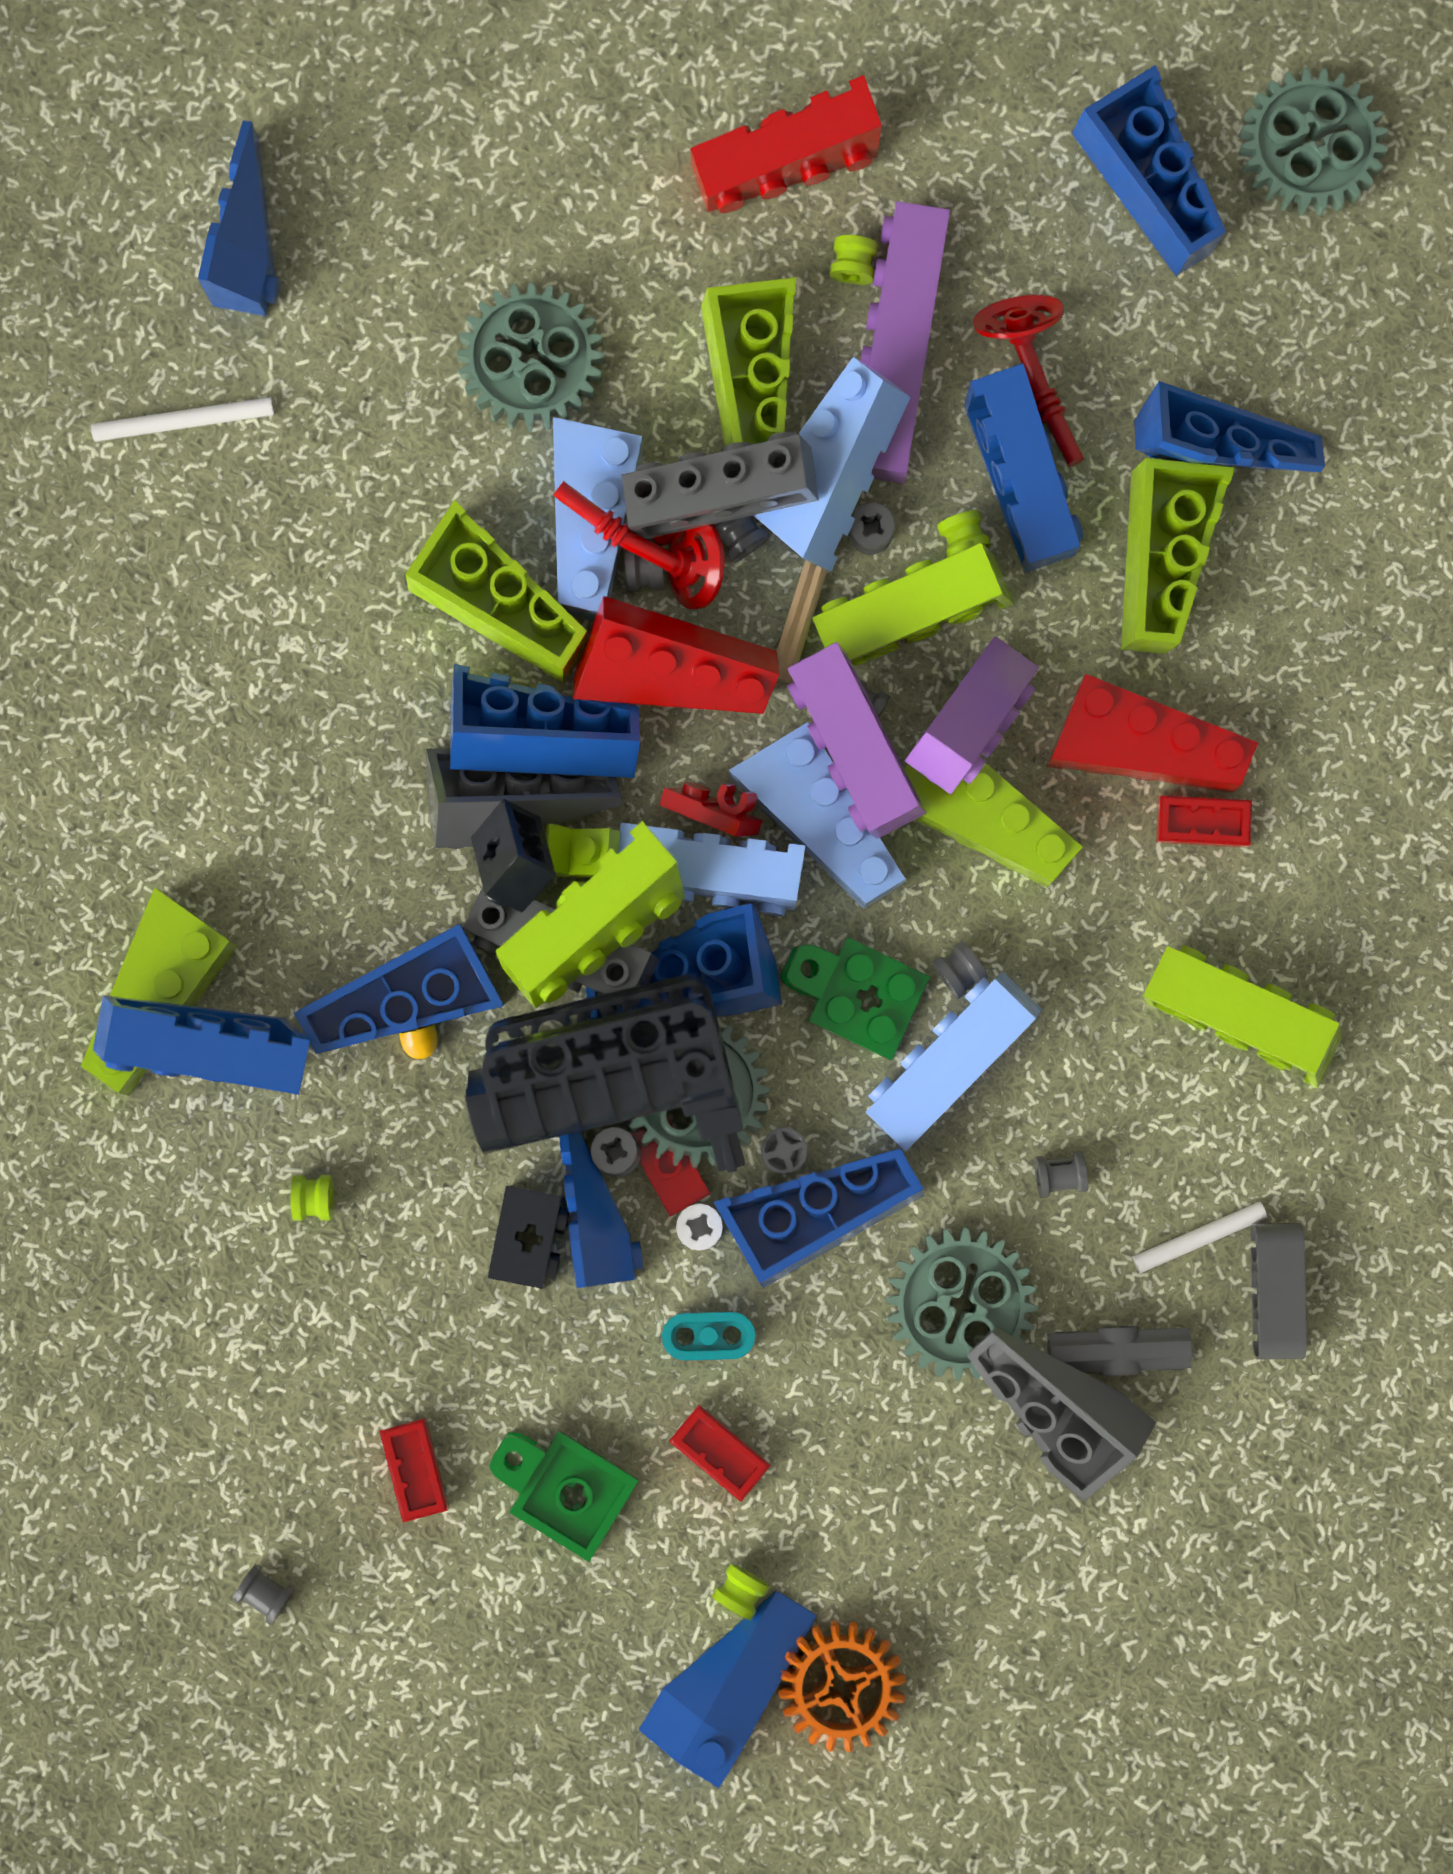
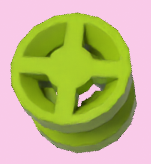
[829,235,879,285]
[937,510,992,557]
[291,1175,334,1221]
[711,1563,771,1620]

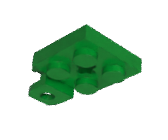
[780,937,930,1060]
[489,1430,639,1562]

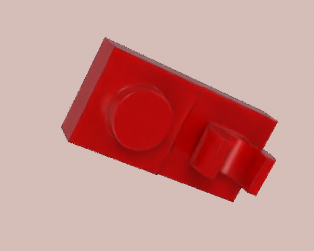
[659,782,763,837]

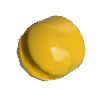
[399,1024,438,1059]

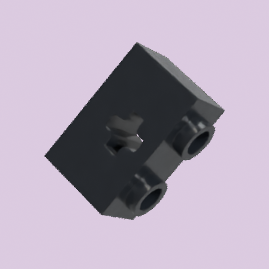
[471,799,556,913]
[487,1186,570,1289]

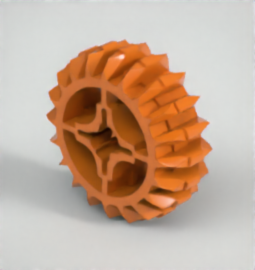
[778,1620,906,1752]

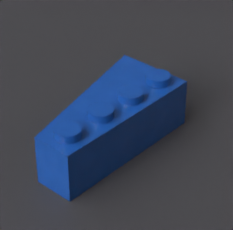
[1072,65,1226,277]
[964,363,1084,573]
[450,663,640,778]
[294,923,504,1054]
[93,995,310,1095]
[713,1148,924,1288]

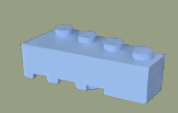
[753,357,910,572]
[553,417,644,621]
[729,722,905,909]
[619,823,805,917]
[866,971,1042,1151]

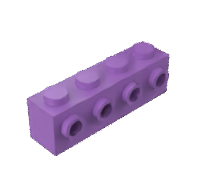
[905,636,1040,794]
[787,642,926,839]

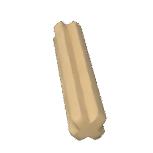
[777,560,828,683]

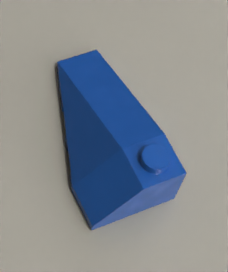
[198,120,280,316]
[1134,381,1325,473]
[586,903,782,1020]
[559,1131,644,1288]
[639,1590,817,1788]

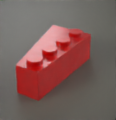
[690,75,882,213]
[573,596,780,714]
[1046,674,1258,793]

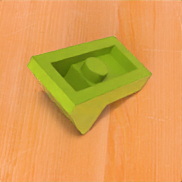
[544,824,620,877]

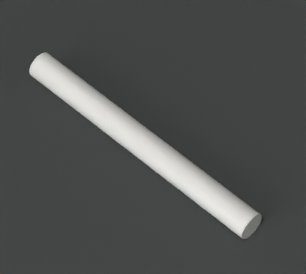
[91,397,274,442]

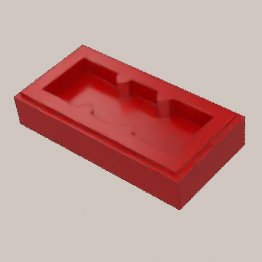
[1156,795,1252,848]
[630,1115,710,1217]
[669,1404,771,1502]
[379,1418,450,1523]

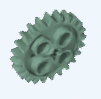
[1239,68,1388,216]
[456,282,605,432]
[628,1025,770,1168]
[885,1227,1038,1381]

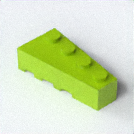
[701,277,797,446]
[1121,458,1235,654]
[405,499,587,684]
[812,541,1014,667]
[904,763,1083,888]
[495,821,685,1009]
[81,887,238,1096]
[1143,945,1342,1088]

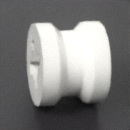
[676,1204,723,1251]

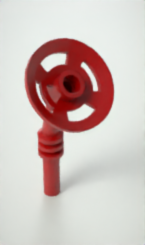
[973,295,1084,467]
[553,480,725,610]

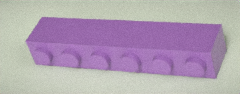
[861,201,950,484]

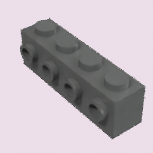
[622,432,819,539]
[463,887,659,1012]

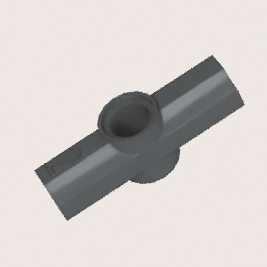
[1047,1326,1193,1376]

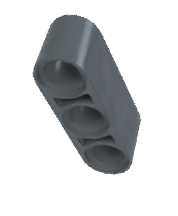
[1251,1223,1307,1360]

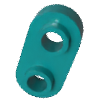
[662,1312,755,1361]

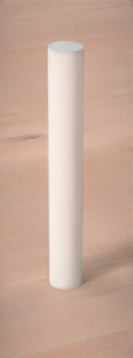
[1132,1201,1268,1274]

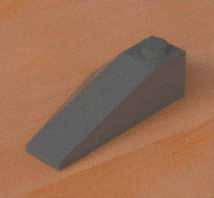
[426,748,622,849]
[967,1327,1156,1501]

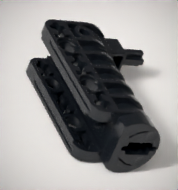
[465,974,745,1173]

